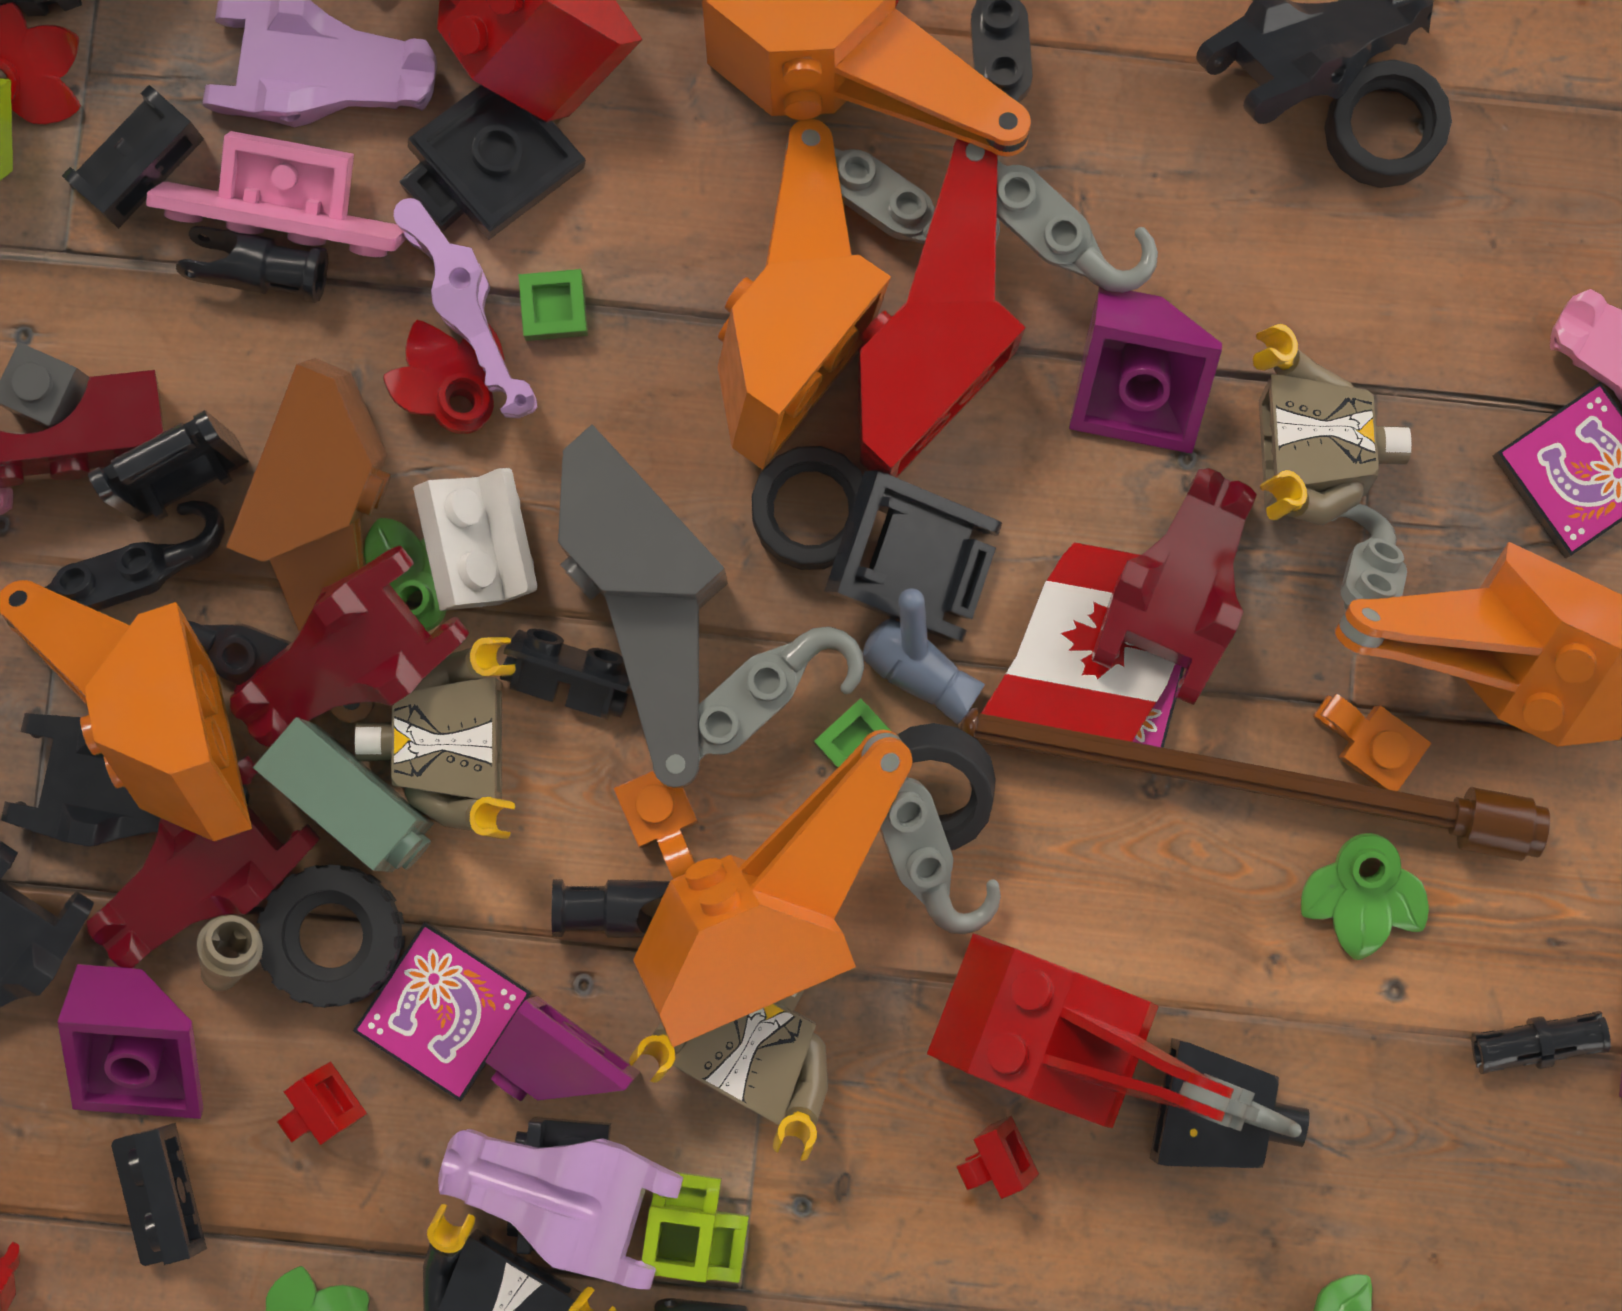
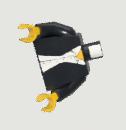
[423,1204,617,1311]

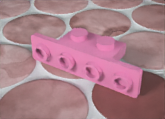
[146,131,406,257]

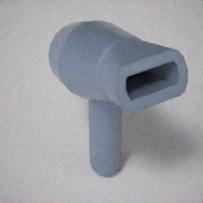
[863,588,985,725]

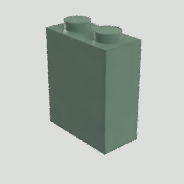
[253,717,434,872]

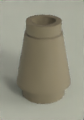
[197,915,263,991]

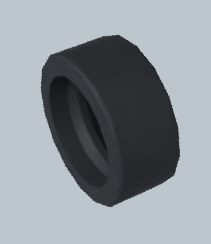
[1324,59,1452,188]
[751,446,863,570]
[897,723,996,850]

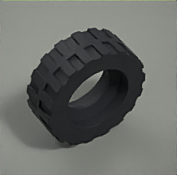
[257,864,405,1008]

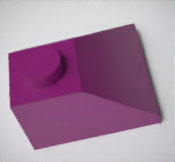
[1069,287,1222,454]
[57,964,203,1119]
[485,996,640,1101]

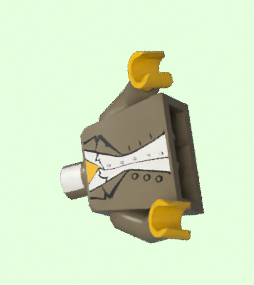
[1252,324,1412,525]
[355,637,516,839]
[629,990,828,1161]

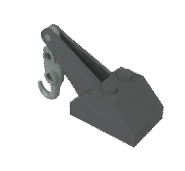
[558,424,864,788]

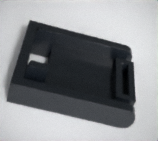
[88,410,249,522]
[824,470,1003,643]

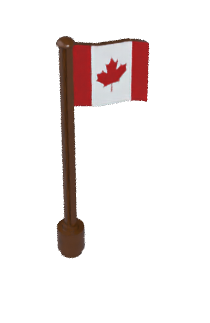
[962,542,1550,861]

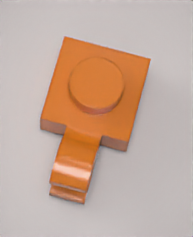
[1313,694,1432,791]
[613,771,699,879]

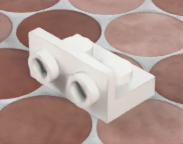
[413,468,537,611]

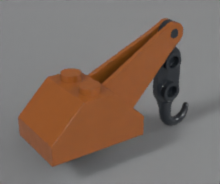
[187,358,391,723]

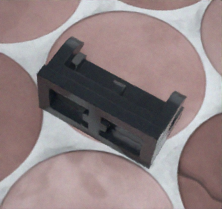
[62,85,204,229]

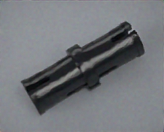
[1471,1011,1611,1074]

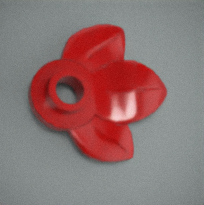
[0,2,81,124]
[383,320,505,434]

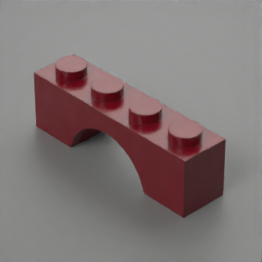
[0,370,165,488]

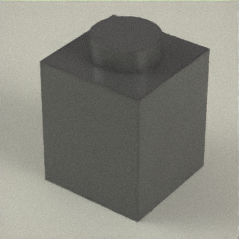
[0,342,89,429]

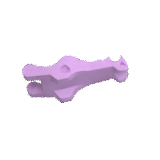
[202,0,437,128]
[394,198,537,418]
[438,1129,683,1289]

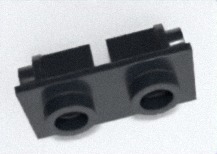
[500,628,630,720]

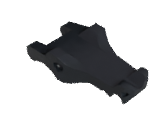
[1196,0,1434,124]
[1,713,250,847]
[0,841,94,1007]

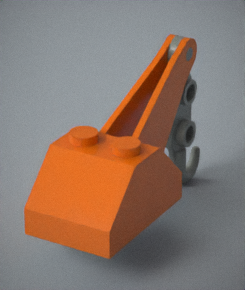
[717,119,1000,470]
[1332,504,1622,747]
[633,730,1001,1047]

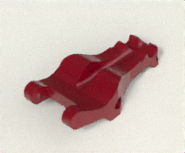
[1092,468,1257,705]
[230,546,469,747]
[87,755,321,968]

